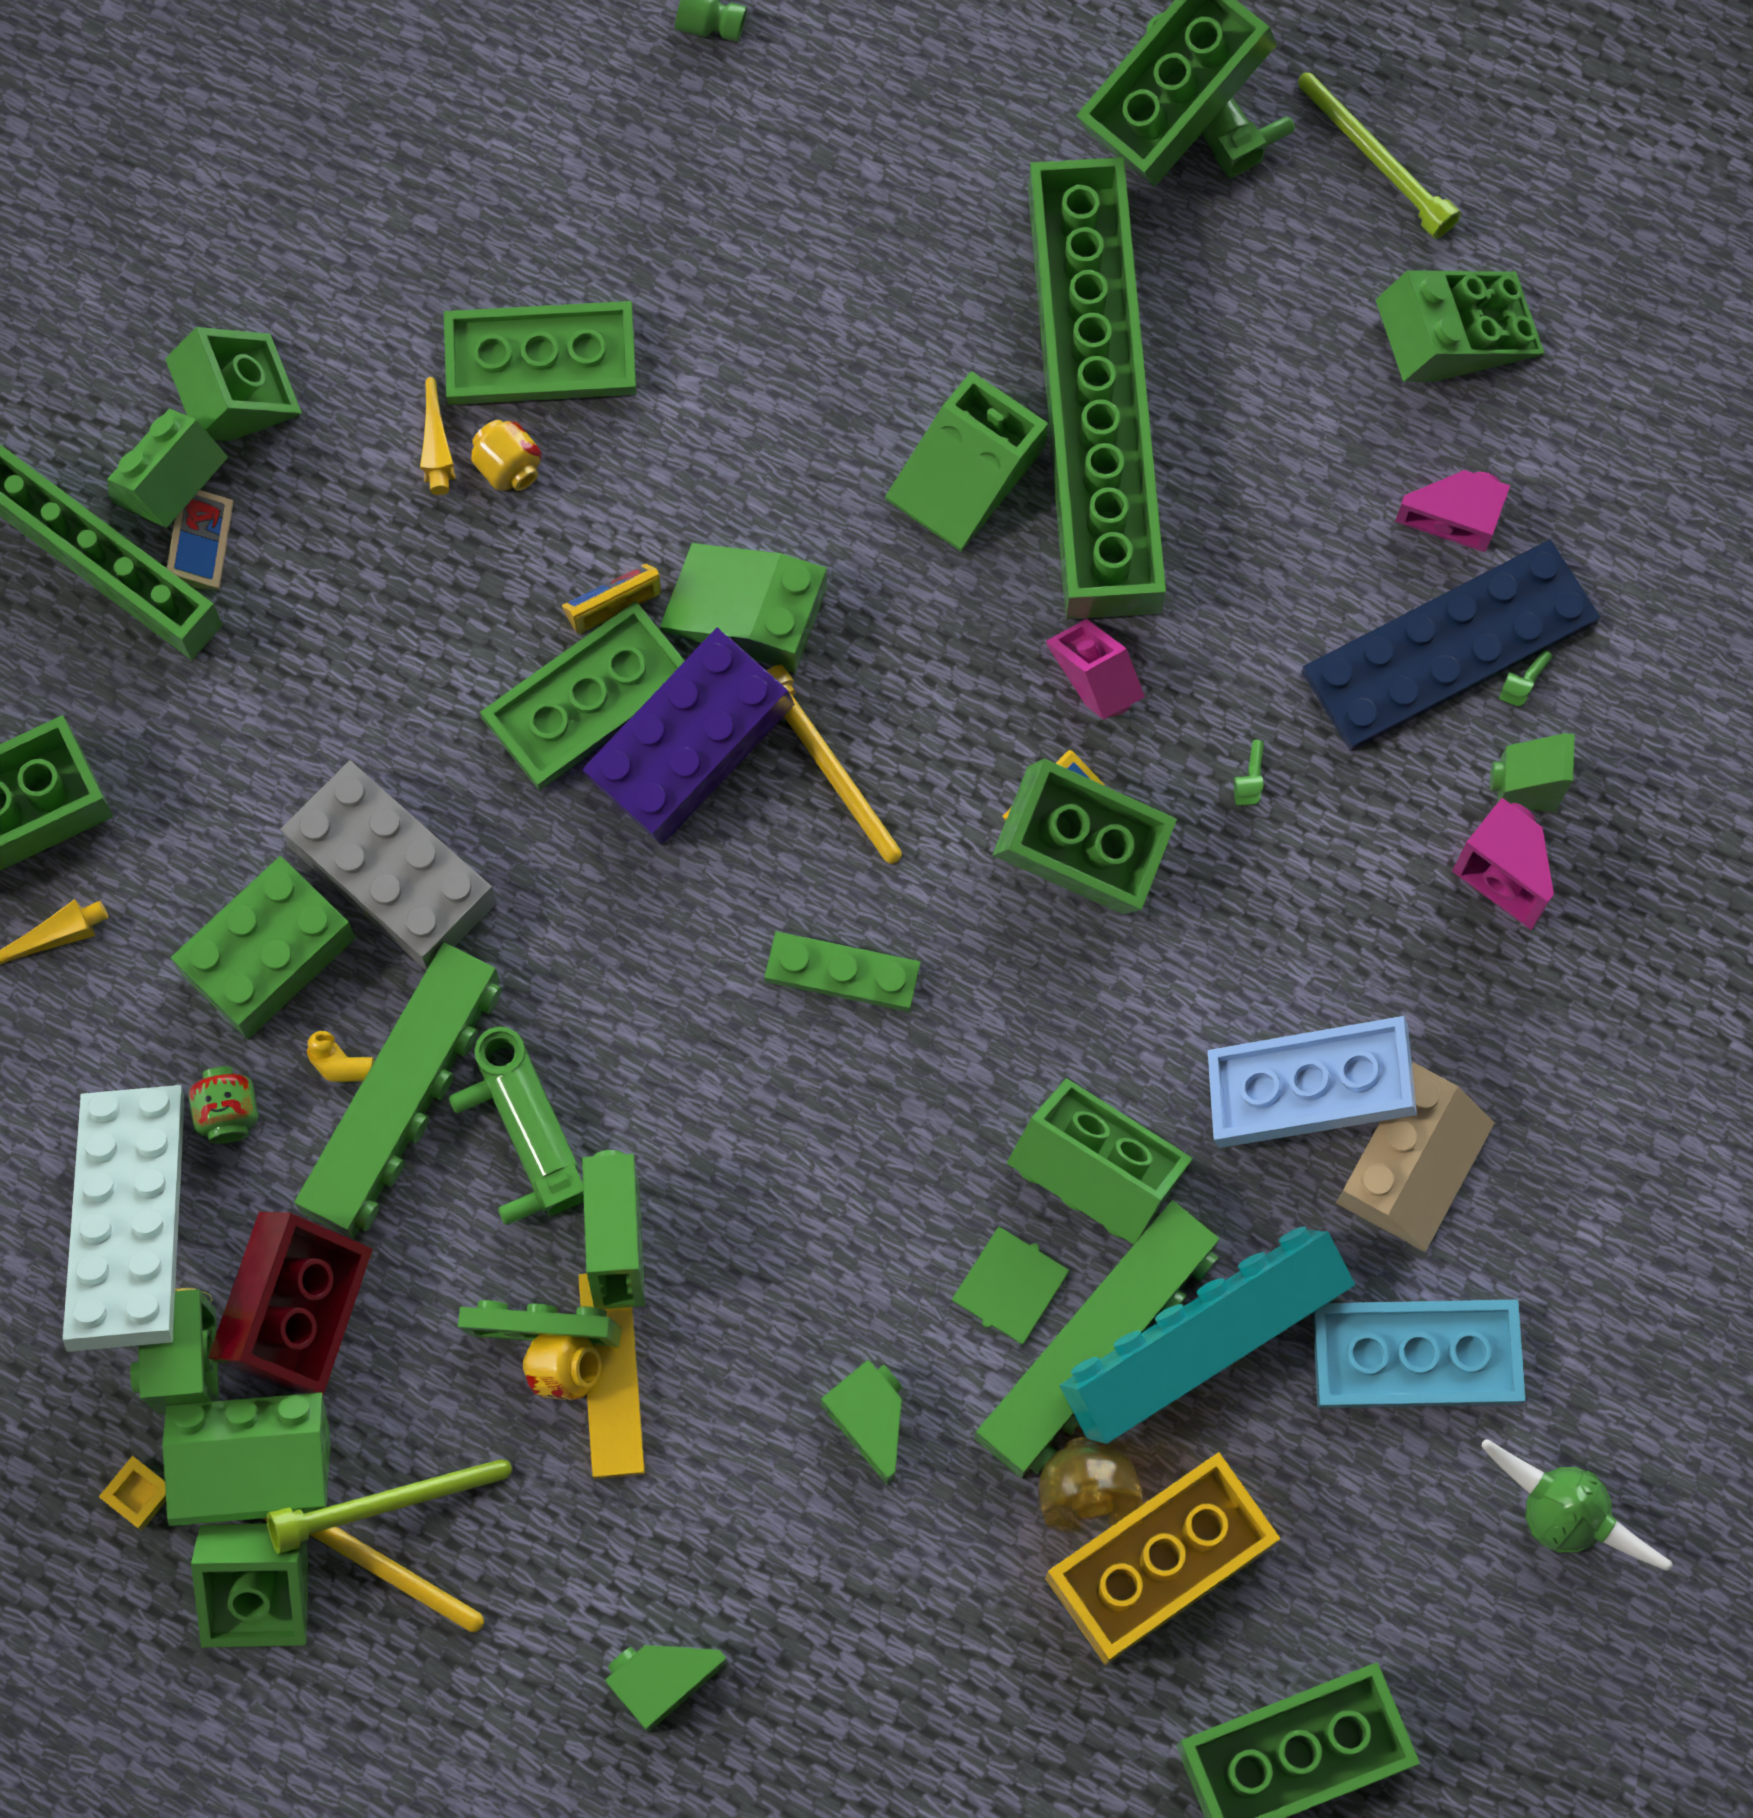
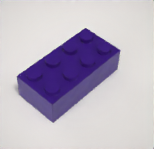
[582,627,795,845]

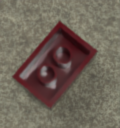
[208,1212,373,1395]

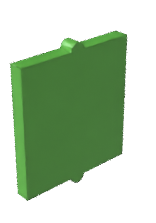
[952,1226,1070,1345]

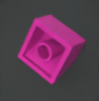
[1452,798,1554,930]

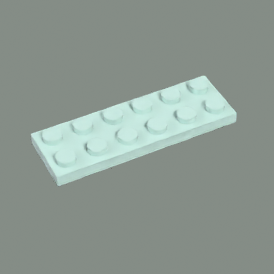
[63,1085,184,1352]

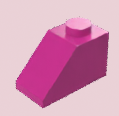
[1395,470,1510,552]
[1046,619,1145,720]

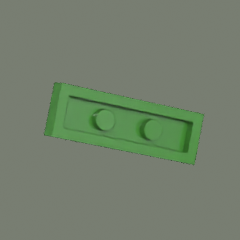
[765,931,920,1012]
[458,1300,622,1347]

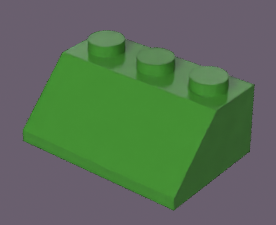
[1007,1078,1193,1245]
[162,1392,330,1526]

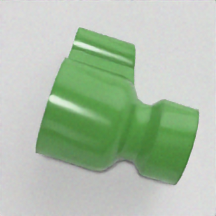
[675,0,747,43]

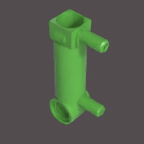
[1146,13,1295,179]
[449,1026,584,1225]

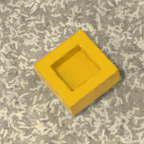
[99,1456,166,1531]

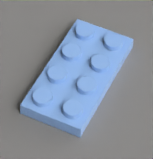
[1208,1016,1417,1148]

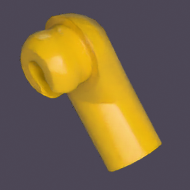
[307,1031,375,1083]

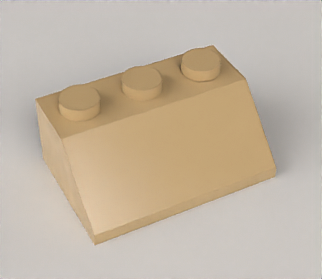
[1336,1062,1495,1252]

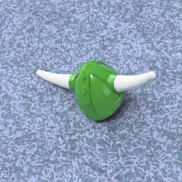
[1482,1440,1673,1571]

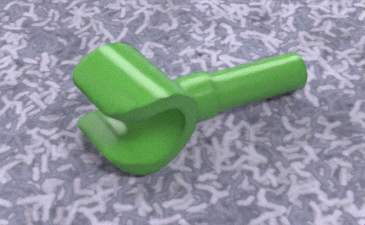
[1499,650,1553,706]
[1234,740,1264,805]

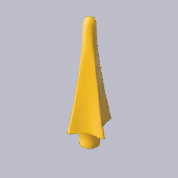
[420,377,456,495]
[0,899,108,965]

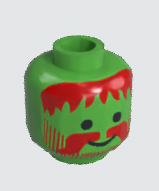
[189,1066,258,1144]

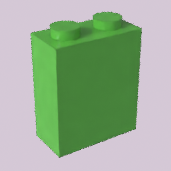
[582,1150,645,1309]

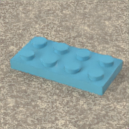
[1312,1300,1526,1409]

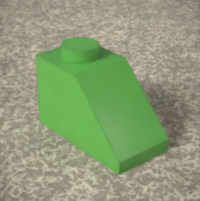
[1490,733,1575,812]
[821,1359,903,1485]
[605,1645,728,1733]

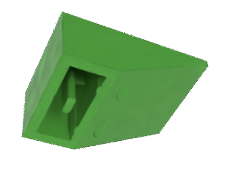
[1375,270,1545,382]
[885,371,1048,552]

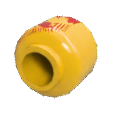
[471,420,542,491]
[523,1334,601,1400]

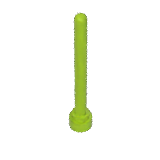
[1298,73,1462,239]
[267,1459,512,1554]

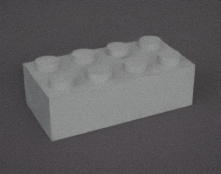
[280,760,497,971]

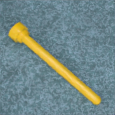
[767,664,902,864]
[262,1518,484,1632]

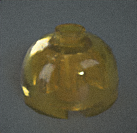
[1038,1437,1143,1532]

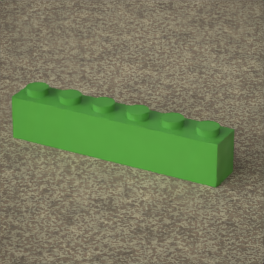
[0,444,223,661]
[294,942,502,1240]
[975,1200,1220,1479]

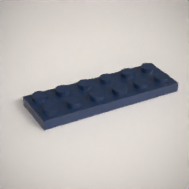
[1301,539,1601,751]

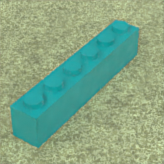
[1059,1227,1356,1444]

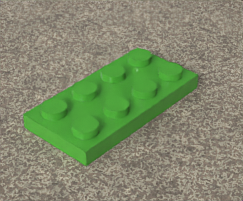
[444,301,637,405]
[480,601,685,791]

